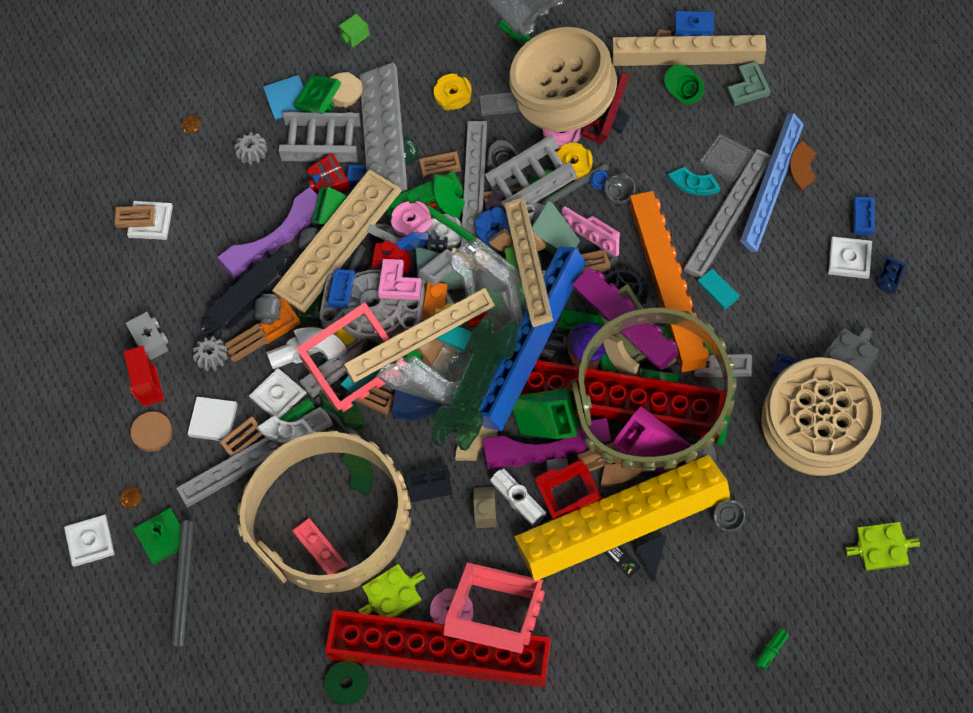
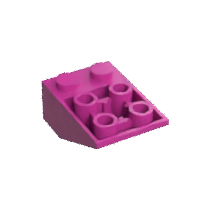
[611,406,692,474]

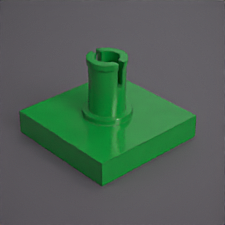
[293,75,342,114]
[134,508,181,565]

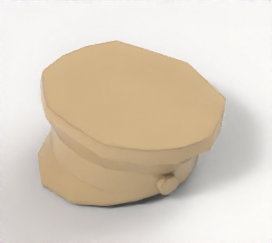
[330,72,363,108]

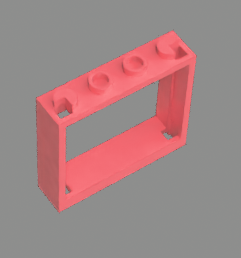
[295,303,406,412]
[444,563,545,654]

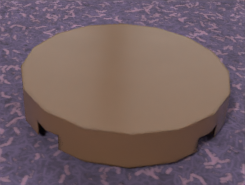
[131,412,172,452]

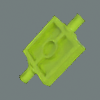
[845,522,920,571]
[358,564,425,618]

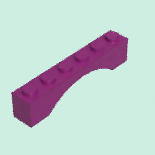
[483,418,611,471]

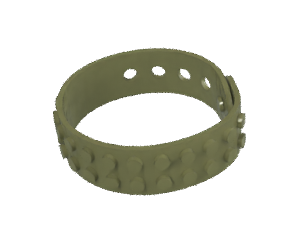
[571,308,736,471]

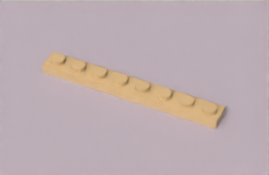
[504,197,553,327]
[343,288,495,383]

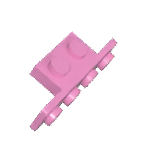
[562,206,620,257]

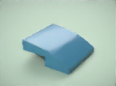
[263,75,304,121]

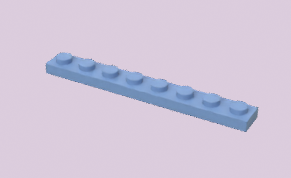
[740,113,804,252]

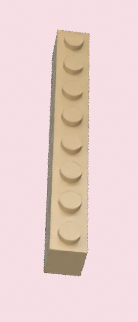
[613,35,766,66]

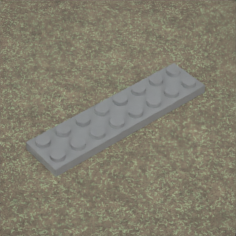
[360,62,407,191]

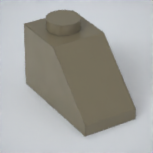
[474,486,497,528]

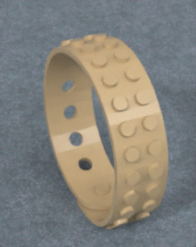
[238,430,411,593]

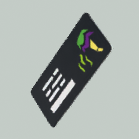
[604,545,641,578]

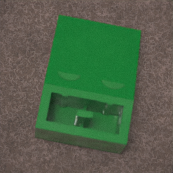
[513,388,580,439]

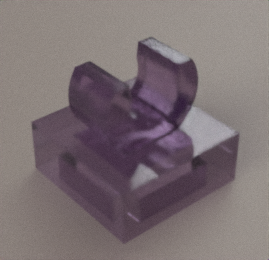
[485,191,506,211]

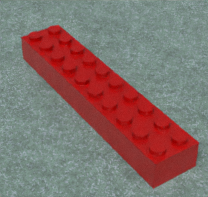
[520,360,725,438]
[325,610,551,688]

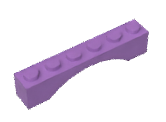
[218,187,318,281]

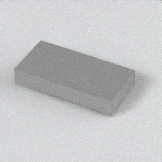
[419,249,461,286]

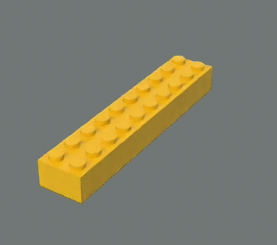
[514,455,730,581]

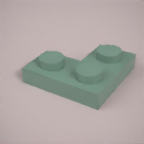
[727,61,771,106]

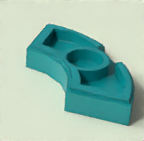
[667,167,721,195]

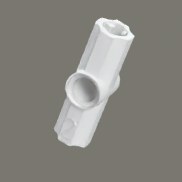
[266,337,320,369]
[490,469,546,526]

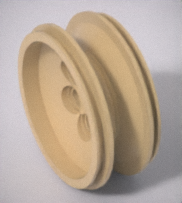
[509,27,617,132]
[761,357,881,476]

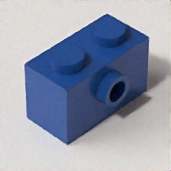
[674,11,714,37]

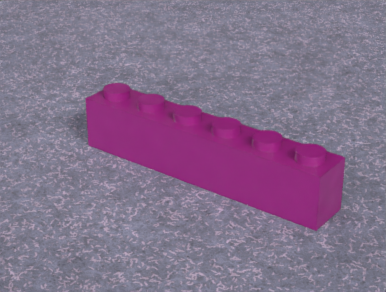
[572,267,679,372]

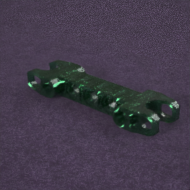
[431,316,519,451]

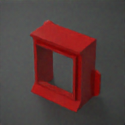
[124,346,164,407]
[535,459,603,520]

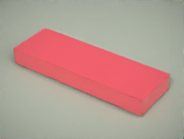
[292,518,348,575]

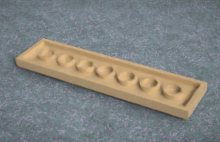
[272,169,401,313]

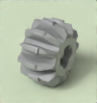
[234,132,268,165]
[193,337,228,372]

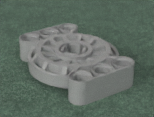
[320,270,426,341]

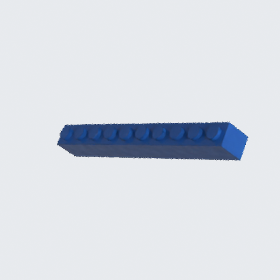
[473,246,586,431]

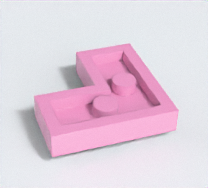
[378,259,422,300]

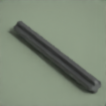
[171,520,193,647]

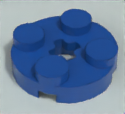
[475,207,511,245]

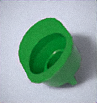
[664,64,705,105]

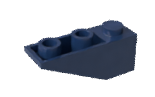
[876,255,908,294]
[392,387,458,421]

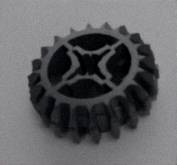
[602,265,649,307]

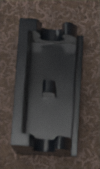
[406,465,453,502]

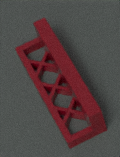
[581,72,630,145]

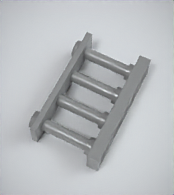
[279,111,361,162]
[485,135,578,210]

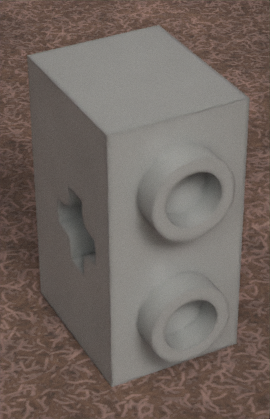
[126,312,169,360]

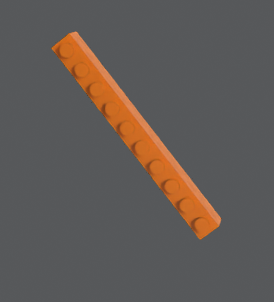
[629,191,709,373]

